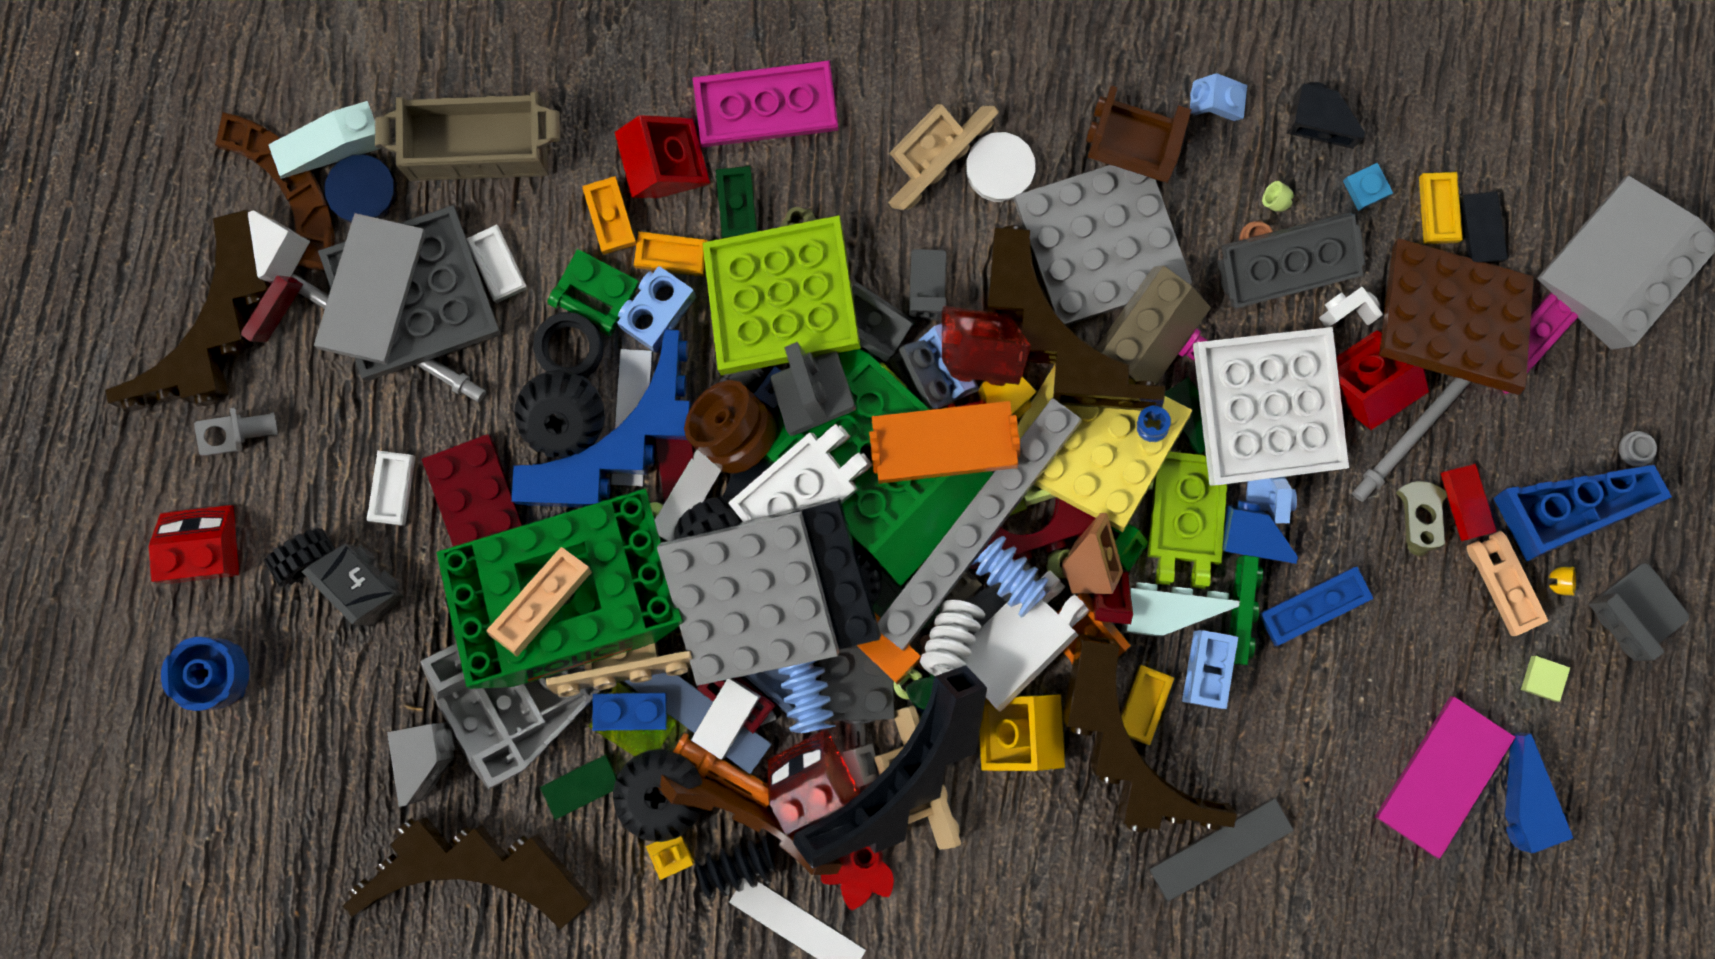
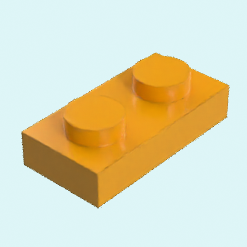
[582,176,637,255]

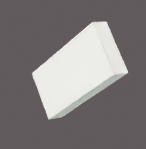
[466,225,528,304]
[367,451,416,526]
[691,678,761,760]

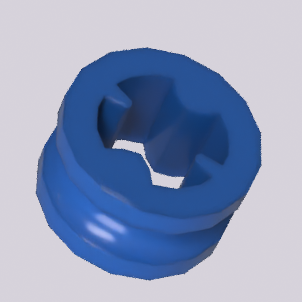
[1137,406,1171,442]

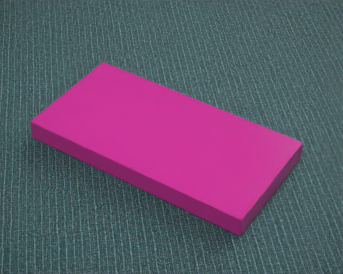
[693,60,839,148]
[1375,696,1515,859]

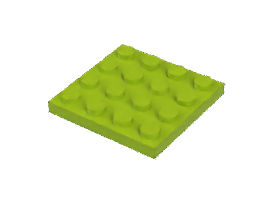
[702,215,861,375]

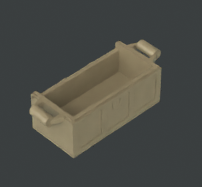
[375,92,560,181]

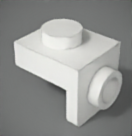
[1319,287,1383,328]

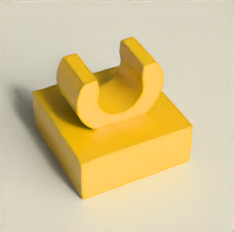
[646,835,695,880]

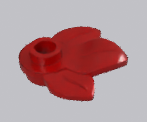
[821,846,894,910]

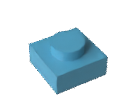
[1343,163,1393,211]

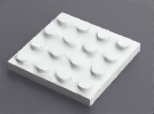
[1193,327,1349,486]

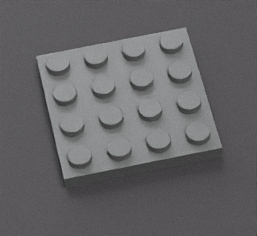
[1013,165,1192,326]
[657,511,840,686]

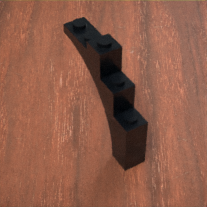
[793,665,987,869]

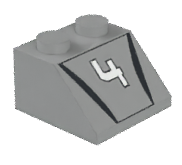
[387,722,458,807]

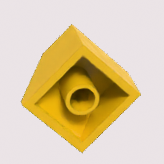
[979,695,1065,771]

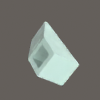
[1121,582,1239,636]

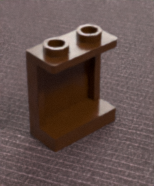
[1085,85,1192,183]

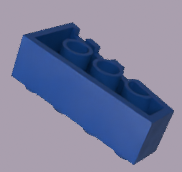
[1493,465,1672,562]

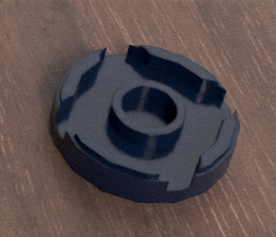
[325,155,397,223]

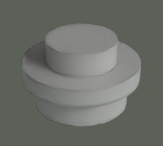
[1619,431,1657,467]

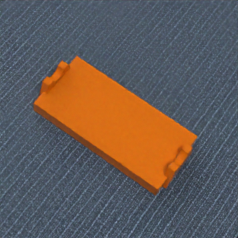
[869,401,1020,484]

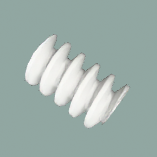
[920,600,985,676]

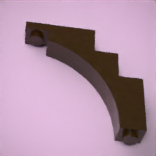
[988,225,1165,411]

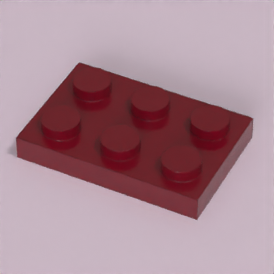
[422,434,524,547]

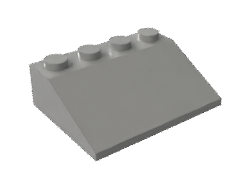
[1537,176,1715,350]

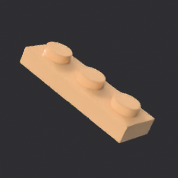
[486,547,592,657]

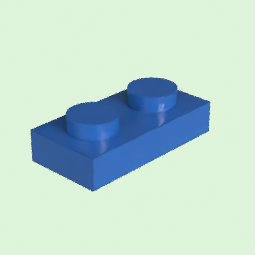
[592,693,667,731]

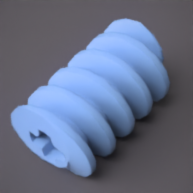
[972,536,1050,618]
[778,660,835,733]

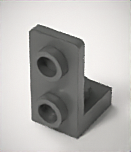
[909,249,946,320]

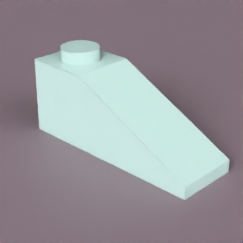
[269,101,381,179]

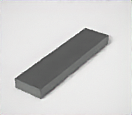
[1148,797,1294,902]

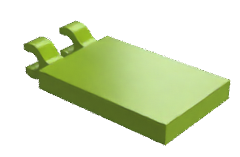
[1148,452,1227,589]

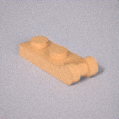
[1467,531,1548,636]

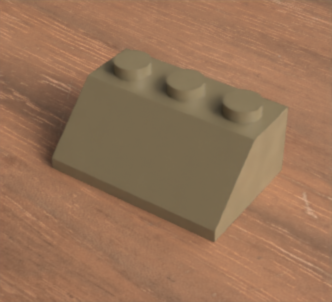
[1095,265,1211,384]

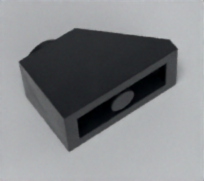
[1286,82,1365,149]

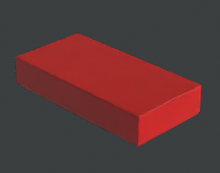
[1440,464,1497,541]

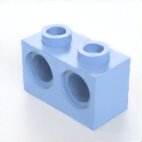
[617,266,696,353]
[1182,630,1238,709]

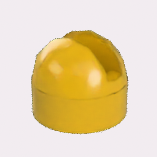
[1548,567,1576,596]

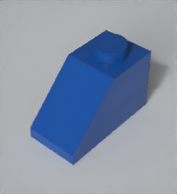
[1223,501,1298,564]

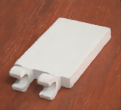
[729,424,873,522]
[959,571,1090,712]

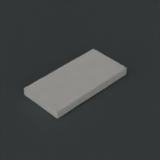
[314,213,426,365]

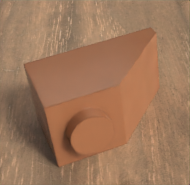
[1062,513,1123,594]

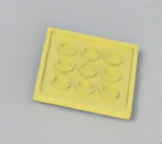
[1017,364,1192,532]

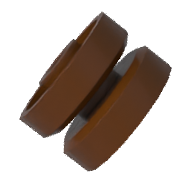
[684,380,778,474]

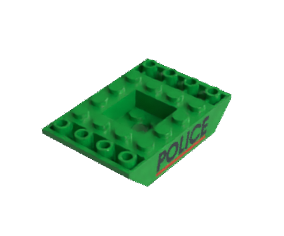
[436,488,683,689]

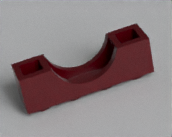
[968,497,1096,571]

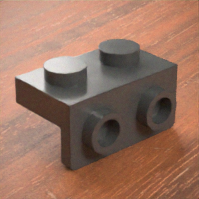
[852,283,915,362]
[889,340,955,410]

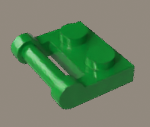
[547,249,640,336]

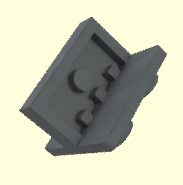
[771,342,856,436]

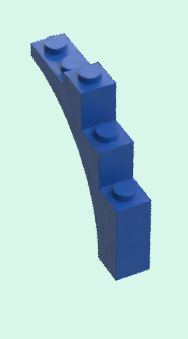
[512,330,692,508]

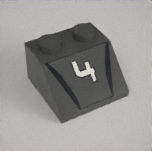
[302,544,404,626]

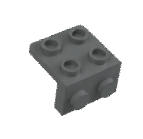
[1589,563,1689,661]

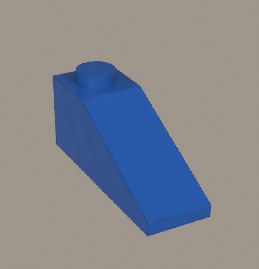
[1505,732,1573,853]

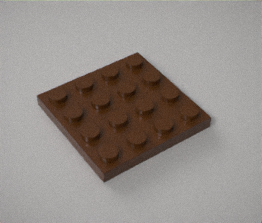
[1379,238,1534,395]

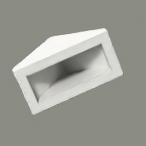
[248,210,310,283]

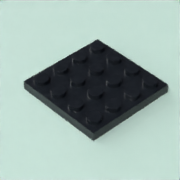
[700,497,881,650]

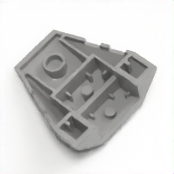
[420,644,602,790]

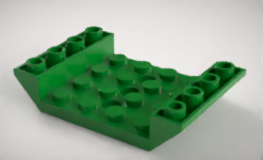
[763,349,993,587]

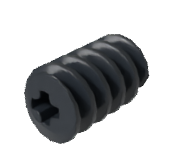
[695,835,776,901]

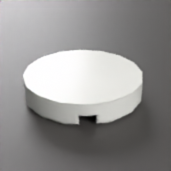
[966,132,1035,202]

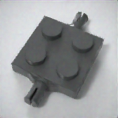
[820,645,894,746]

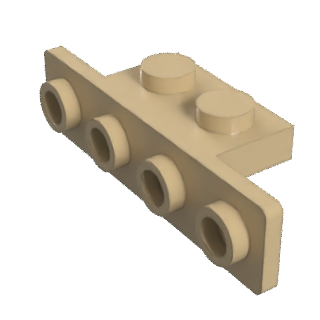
[888,104,999,210]
[546,642,692,697]
[874,705,961,850]

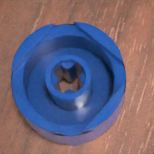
[161,637,250,711]

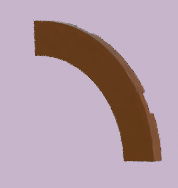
[215,112,335,272]
[658,774,843,875]

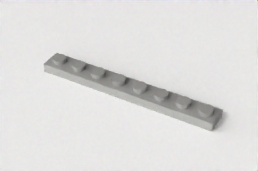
[878,398,1082,651]

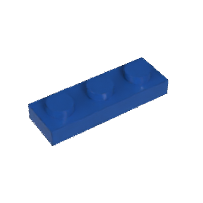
[1259,566,1374,646]

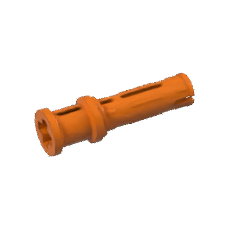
[673,732,777,809]

